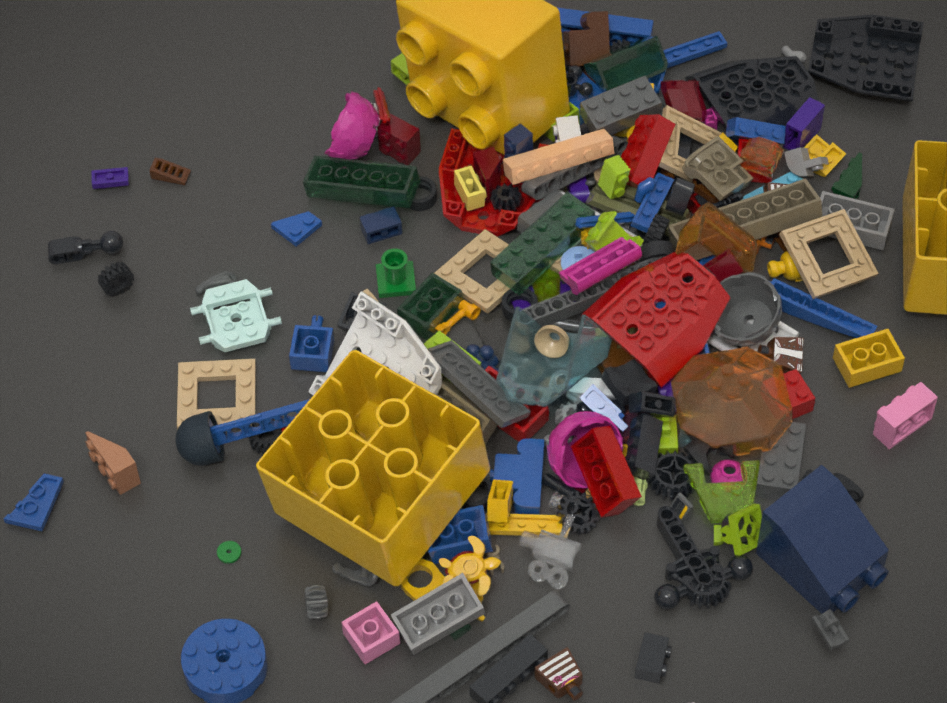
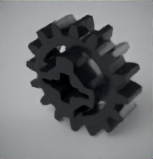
[556,491,599,536]

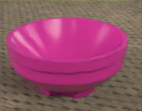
[710,459,747,493]

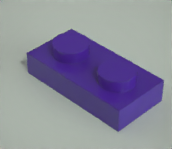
[91,167,129,189]

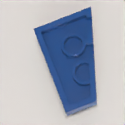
[4,474,64,531]

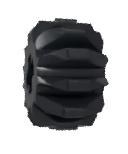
[490,183,522,212]

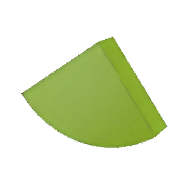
[713,525,724,546]

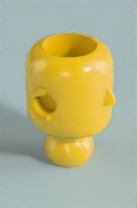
[767,251,803,282]

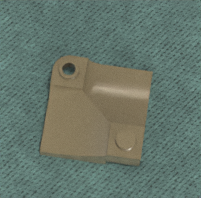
[682,136,753,201]

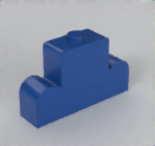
[490,438,544,515]

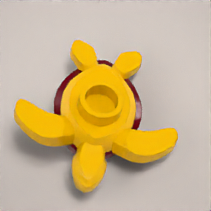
[439,536,501,596]

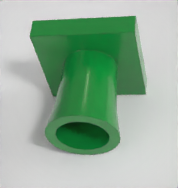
[376,249,416,298]

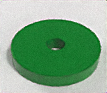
[217,541,241,564]

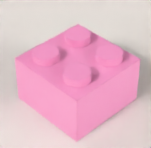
[341,602,400,664]

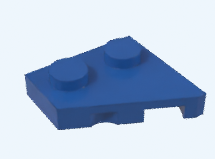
[271,211,322,247]

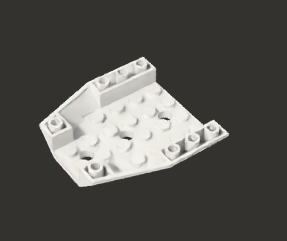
[308,291,442,395]

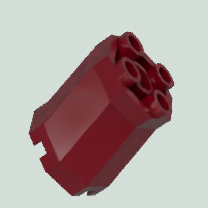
[661,80,707,122]

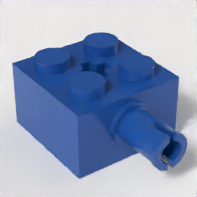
[289,315,334,372]

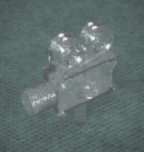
[519,514,583,588]

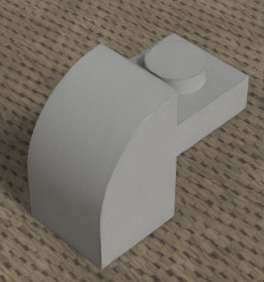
[784,147,829,177]

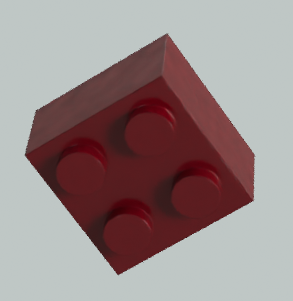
[378,113,421,166]

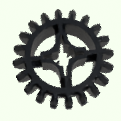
[647,450,700,501]

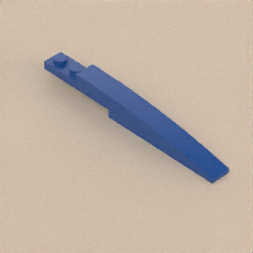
[699,255,877,338]

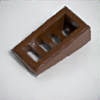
[150,157,191,185]

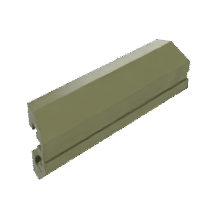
[586,182,690,236]

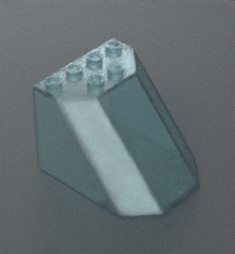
[496,307,612,407]

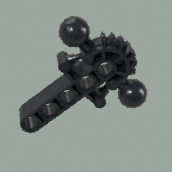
[654,506,753,610]

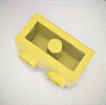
[454,166,487,211]

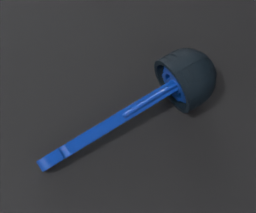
[175,399,310,466]

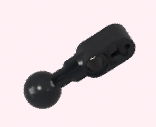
[48,231,123,264]

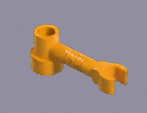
[435,300,481,335]

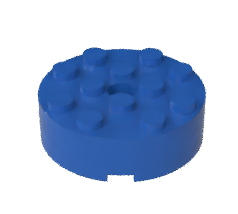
[181,619,268,703]

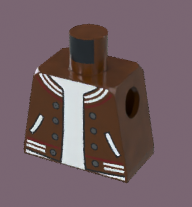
[757,337,804,374]

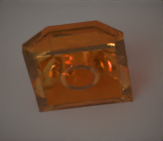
[740,137,784,178]

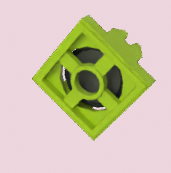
[720,504,762,556]

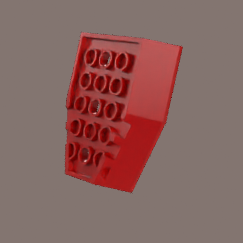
[439,128,548,237]
[581,251,731,388]

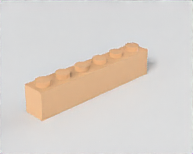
[503,129,614,185]

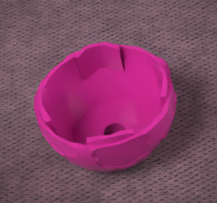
[324,91,380,162]
[547,411,623,488]

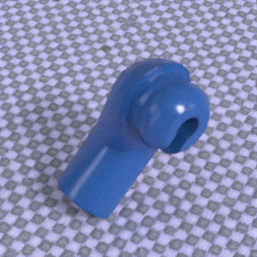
[634,177,655,203]

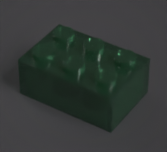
[397,272,462,340]

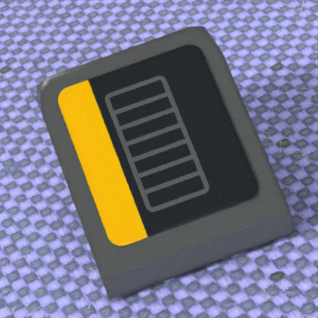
[670,493,693,523]

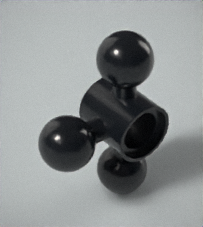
[566,65,593,97]

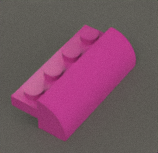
[559,237,642,295]

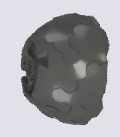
[713,272,782,347]

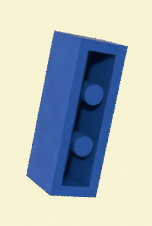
[726,117,786,147]

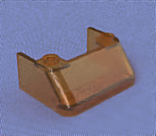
[675,202,758,274]

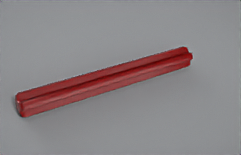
[373,87,390,124]

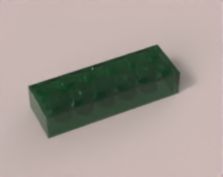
[303,155,420,208]
[490,191,595,295]

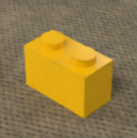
[487,479,513,523]

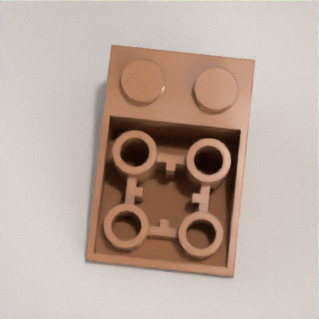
[85,431,141,495]

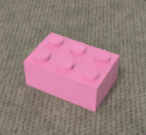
[873,382,938,449]

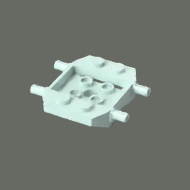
[190,279,282,352]

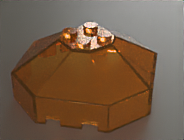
[671,347,792,456]

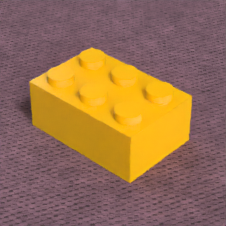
[833,329,905,388]

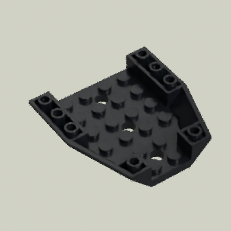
[808,14,924,101]
[685,56,819,152]

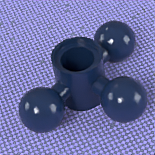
[466,344,507,378]

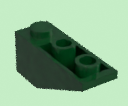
[831,152,862,199]

